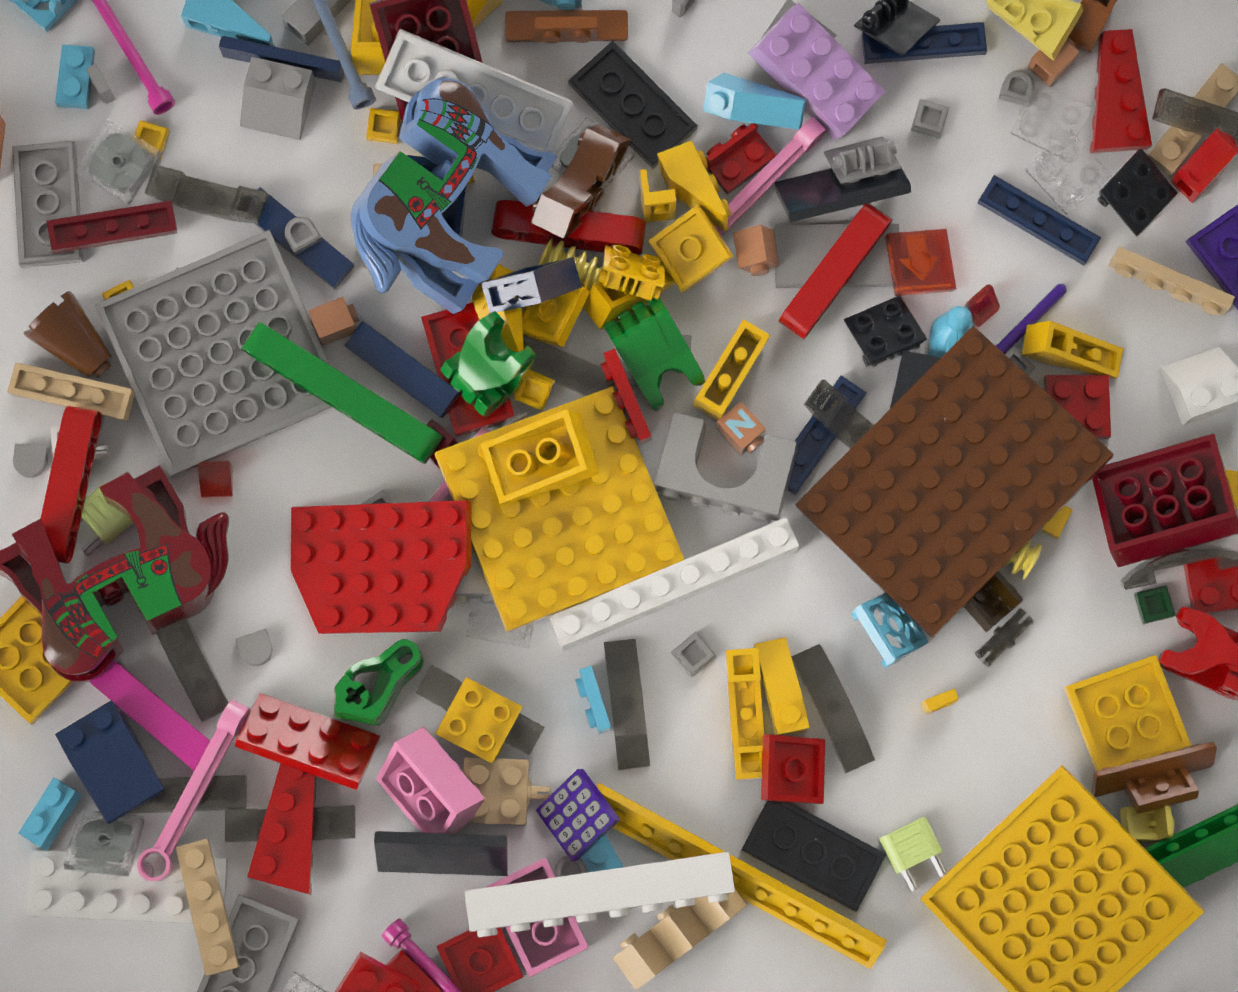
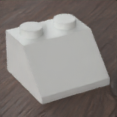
[1160,347,1238,426]

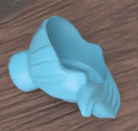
[928,306,975,357]

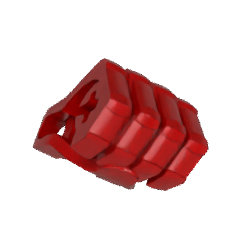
[1158,607,1238,700]

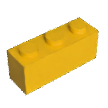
[692,319,770,421]

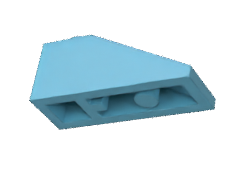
[181,0,275,47]
[703,72,807,130]

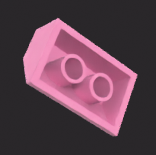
[376,727,485,834]

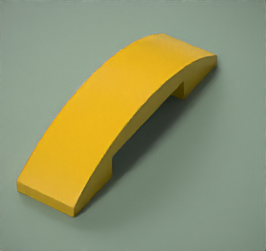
[726,648,764,780]

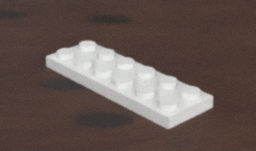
[375,29,573,152]
[25,850,228,923]

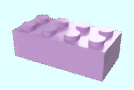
[748,3,885,140]

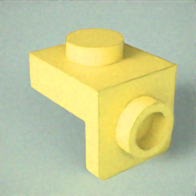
[1120,805,1175,843]

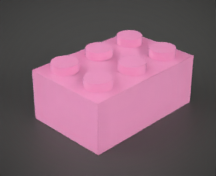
[486,858,589,977]

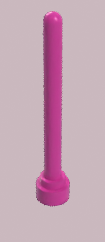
[92,0,175,115]
[381,918,462,992]

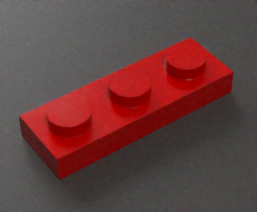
[600,349,652,445]

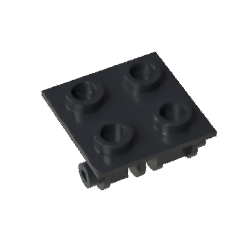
[854,0,940,56]
[1097,148,1177,236]
[844,295,927,367]

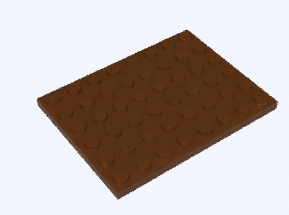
[795,326,1114,638]

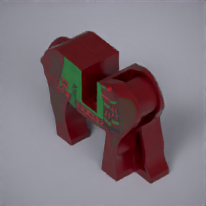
[0,465,229,682]

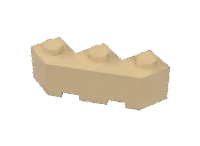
[613,890,747,990]

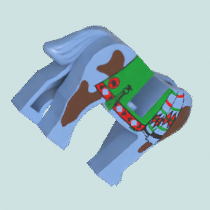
[351,78,557,314]

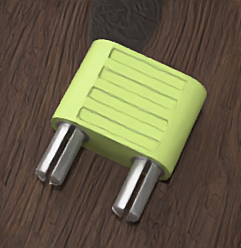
[80,483,133,556]
[879,816,948,892]

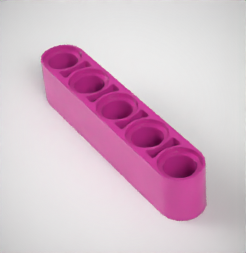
[88,660,210,771]

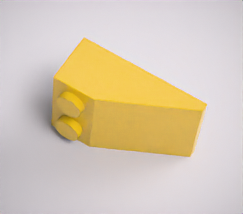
[351,0,385,75]
[480,409,599,505]

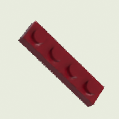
[46,200,178,254]

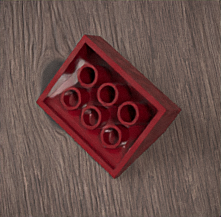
[369,0,483,123]
[1092,433,1238,568]

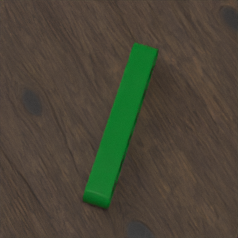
[241,322,443,464]

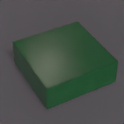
[1134,585,1176,625]

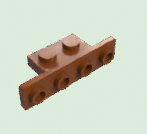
[505,10,628,43]
[1092,742,1217,814]

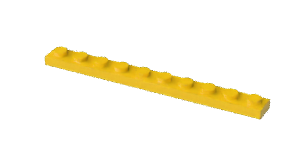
[596,783,887,969]

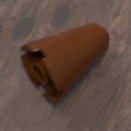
[23,291,112,378]

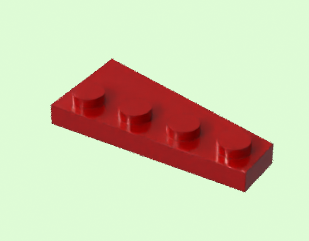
[1090,29,1152,153]
[1181,552,1238,614]

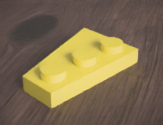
[986,0,1083,61]

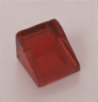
[964,284,1000,327]
[198,461,233,498]

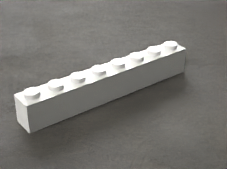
[550,517,799,651]
[464,852,735,937]

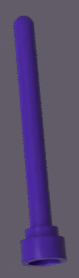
[996,284,1067,354]

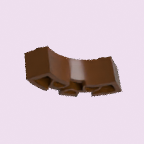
[531,124,631,239]

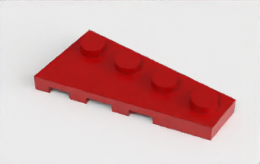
[247,763,317,895]

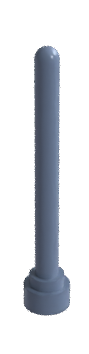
[313,0,376,110]

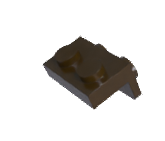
[964,572,1023,633]

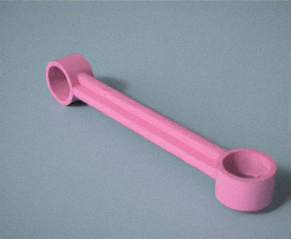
[713,117,827,237]
[137,699,250,881]

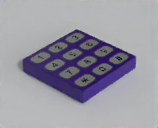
[535,769,620,861]

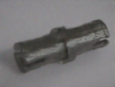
[975,608,1034,667]

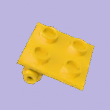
[597,245,665,301]
[435,677,523,764]

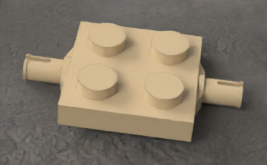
[463,757,551,825]

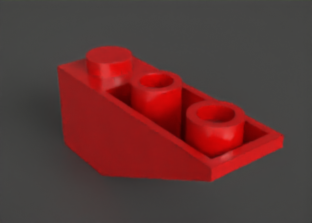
[1171,128,1238,203]

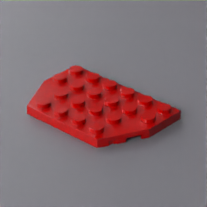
[291,500,471,634]

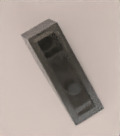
[156,617,229,722]

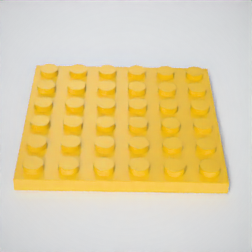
[435,386,685,632]
[920,765,1204,992]

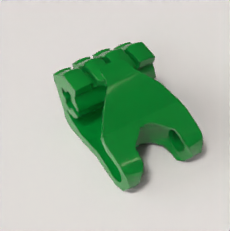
[603,297,705,411]
[440,311,536,418]
[334,639,424,726]

